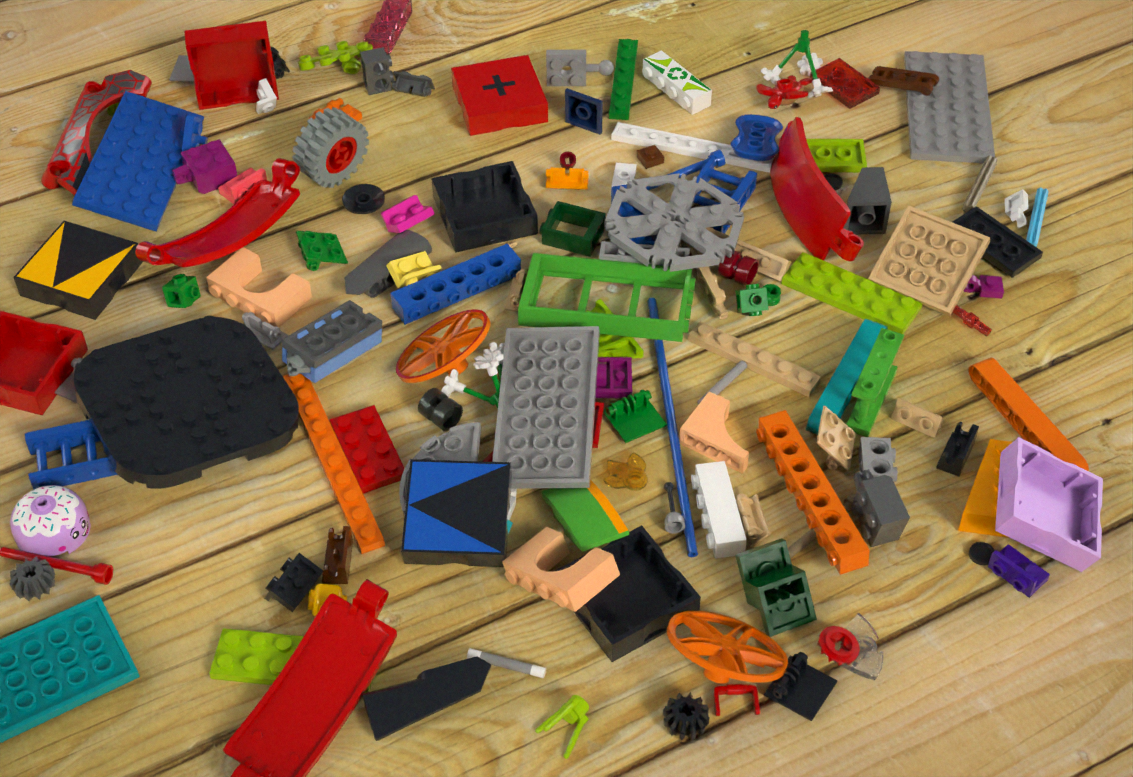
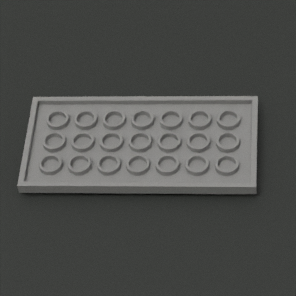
[904,51,995,163]
[492,326,600,489]

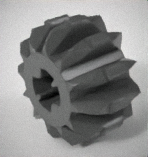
[10,556,55,601]

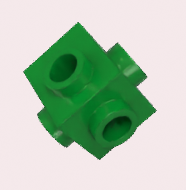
[162,274,201,308]
[735,284,771,316]

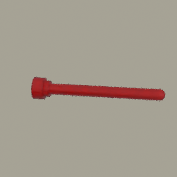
[0,547,113,585]

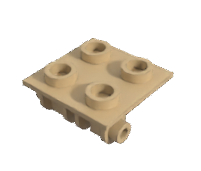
[816,406,856,470]

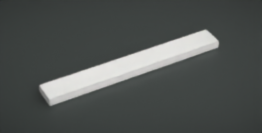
[611,122,775,173]

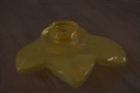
[604,452,648,491]

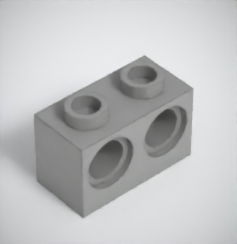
[858,437,898,482]

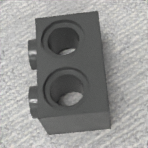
[360,47,394,95]

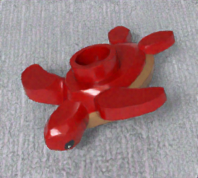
[756,75,812,109]

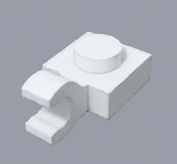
[1005,189,1029,228]

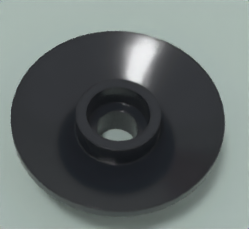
[342,184,385,214]

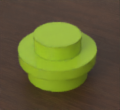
[341,57,361,74]

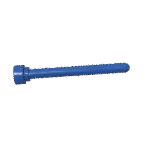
[646,150,726,191]

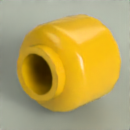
[308,584,347,617]

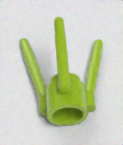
[535,695,589,759]

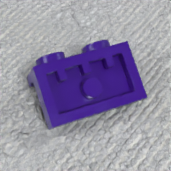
[988,544,1050,598]

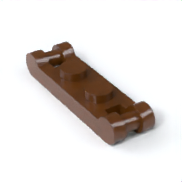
[866,66,940,96]

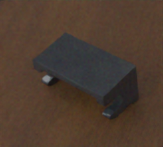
[936,422,979,477]

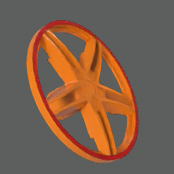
[395,309,490,383]

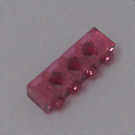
[363,0,413,55]

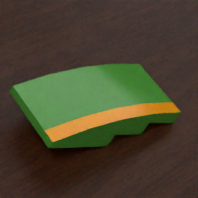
[541,480,629,552]

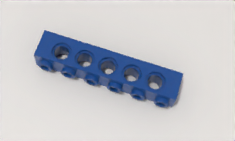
[390,243,521,325]

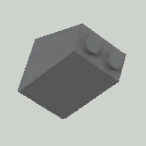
[843,167,892,235]

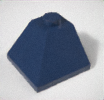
[565,88,603,135]

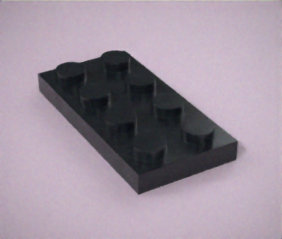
[952,206,1043,278]

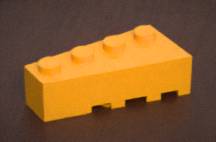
[958,439,1012,538]

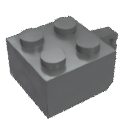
[851,469,910,547]

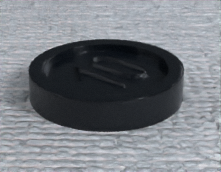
[824,173,843,190]
[969,542,995,565]

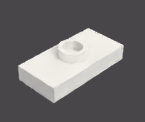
[611,163,637,187]

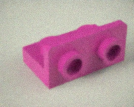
[381,195,435,233]

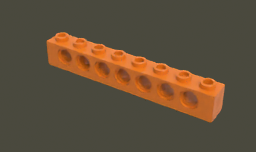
[756,410,870,575]

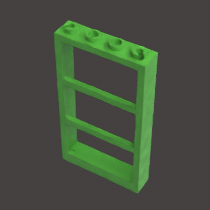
[518,253,696,342]

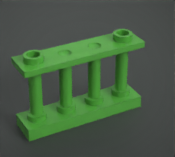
[846,328,904,437]

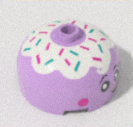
[10,485,91,557]

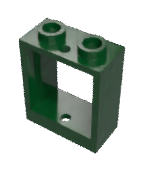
[539,201,606,257]

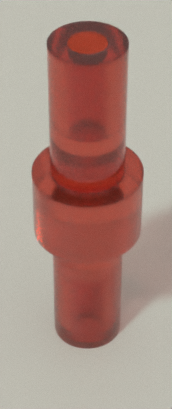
[952,304,992,336]

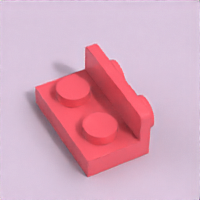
[218,168,267,204]

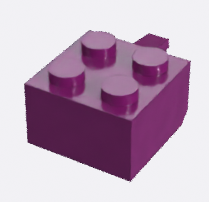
[172,139,238,194]

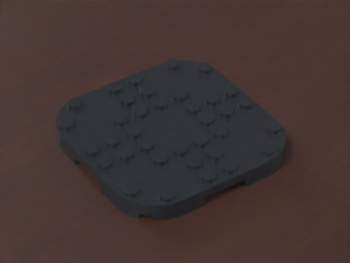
[73,316,299,489]

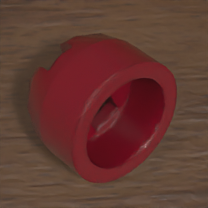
[559,151,576,170]

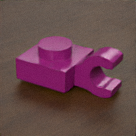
[964,275,1004,299]

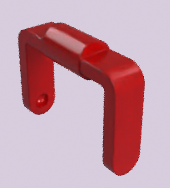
[713,684,760,716]

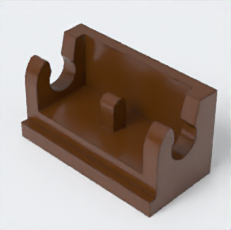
[322,526,353,584]

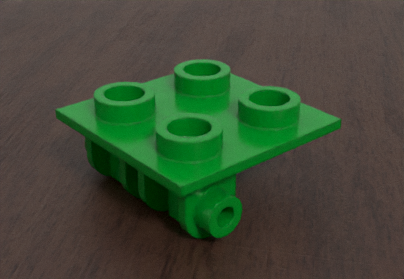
[296,230,348,271]
[603,389,667,443]

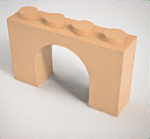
[206,247,312,327]
[502,527,620,612]

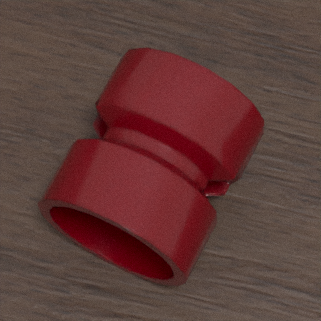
[718,251,759,286]

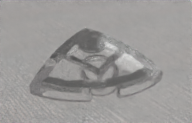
[825,613,883,680]

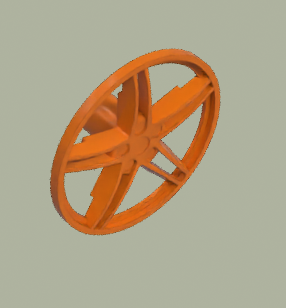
[667,611,788,684]

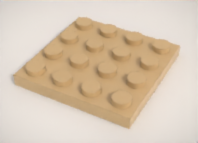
[868,205,990,316]

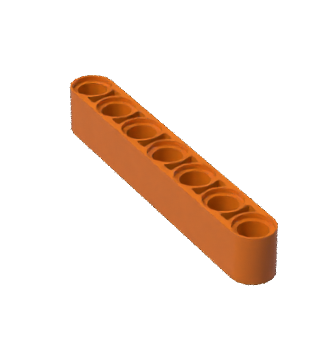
[968,357,1089,471]

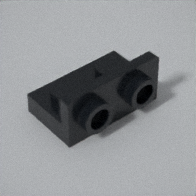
[264,553,323,612]

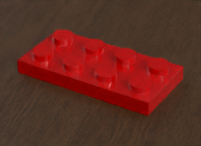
[329,405,405,493]

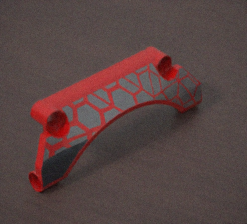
[41,70,152,195]

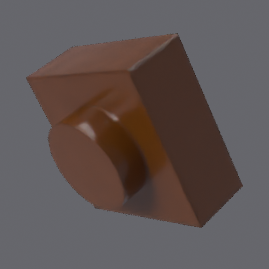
[637,145,664,169]

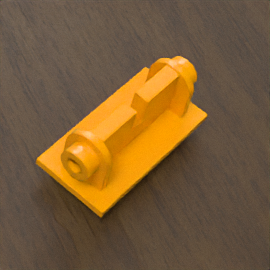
[546,167,589,190]

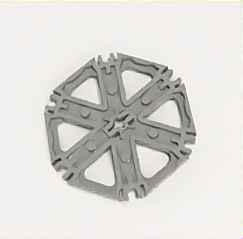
[605,173,744,272]

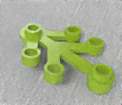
[298,41,373,71]

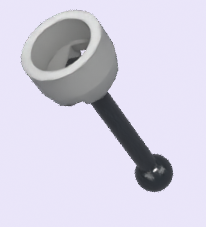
[664,482,685,534]

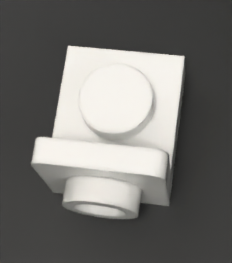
[256,78,277,114]

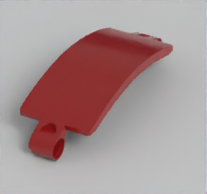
[770,117,864,261]
[135,158,300,267]
[223,579,397,777]

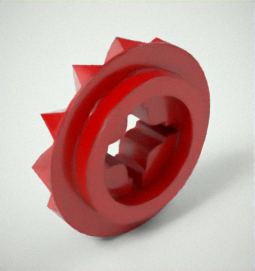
[817,626,860,666]

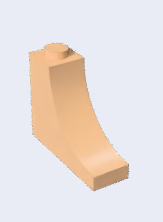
[680,392,749,474]

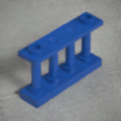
[693,157,757,234]
[25,420,118,490]

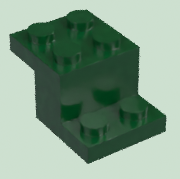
[735,538,817,637]

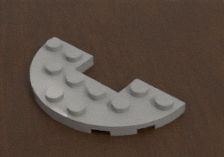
[399,422,481,516]

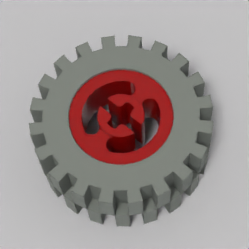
[293,107,369,188]

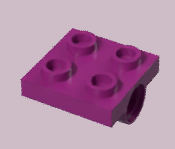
[596,357,632,398]

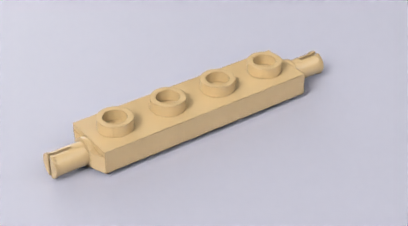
[679,239,728,319]

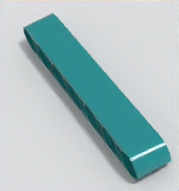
[806,319,888,435]

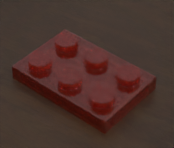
[810,58,880,109]

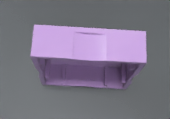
[995,437,1103,572]

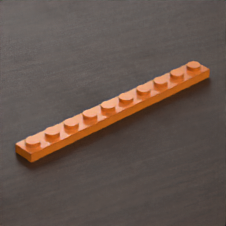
[283,373,385,554]

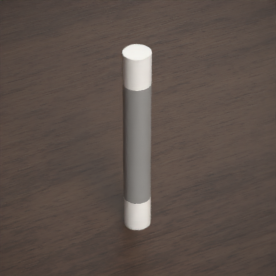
[467,648,546,678]

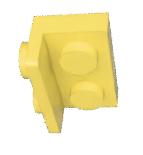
[386,251,442,288]

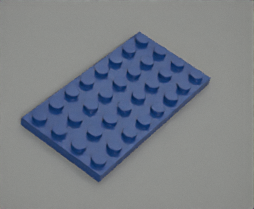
[72,91,204,232]

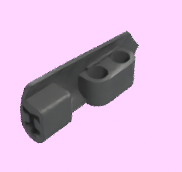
[344,230,432,298]

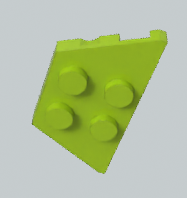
[586,299,644,359]

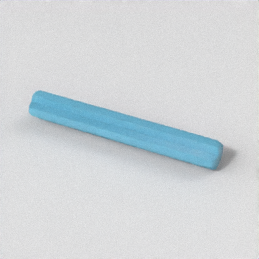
[1026,187,1049,247]

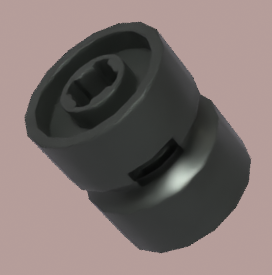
[418,388,463,431]

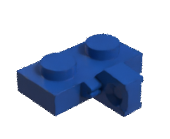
[181,115,208,152]

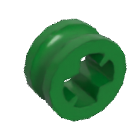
[763,284,781,306]

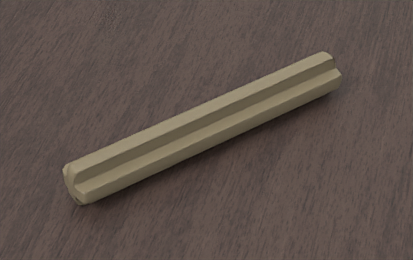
[962,155,998,212]

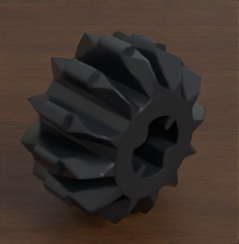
[663,692,710,741]

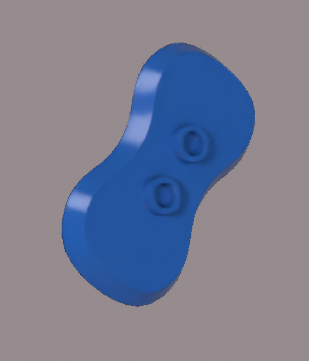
[731,114,783,161]

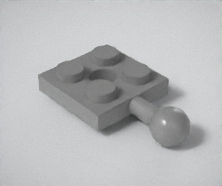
[546,50,614,86]

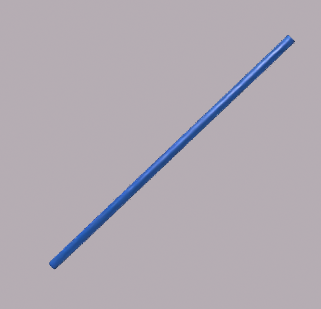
[647,298,698,557]

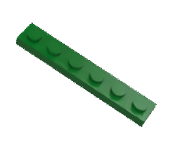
[609,39,638,120]

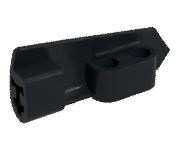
[363,656,491,741]

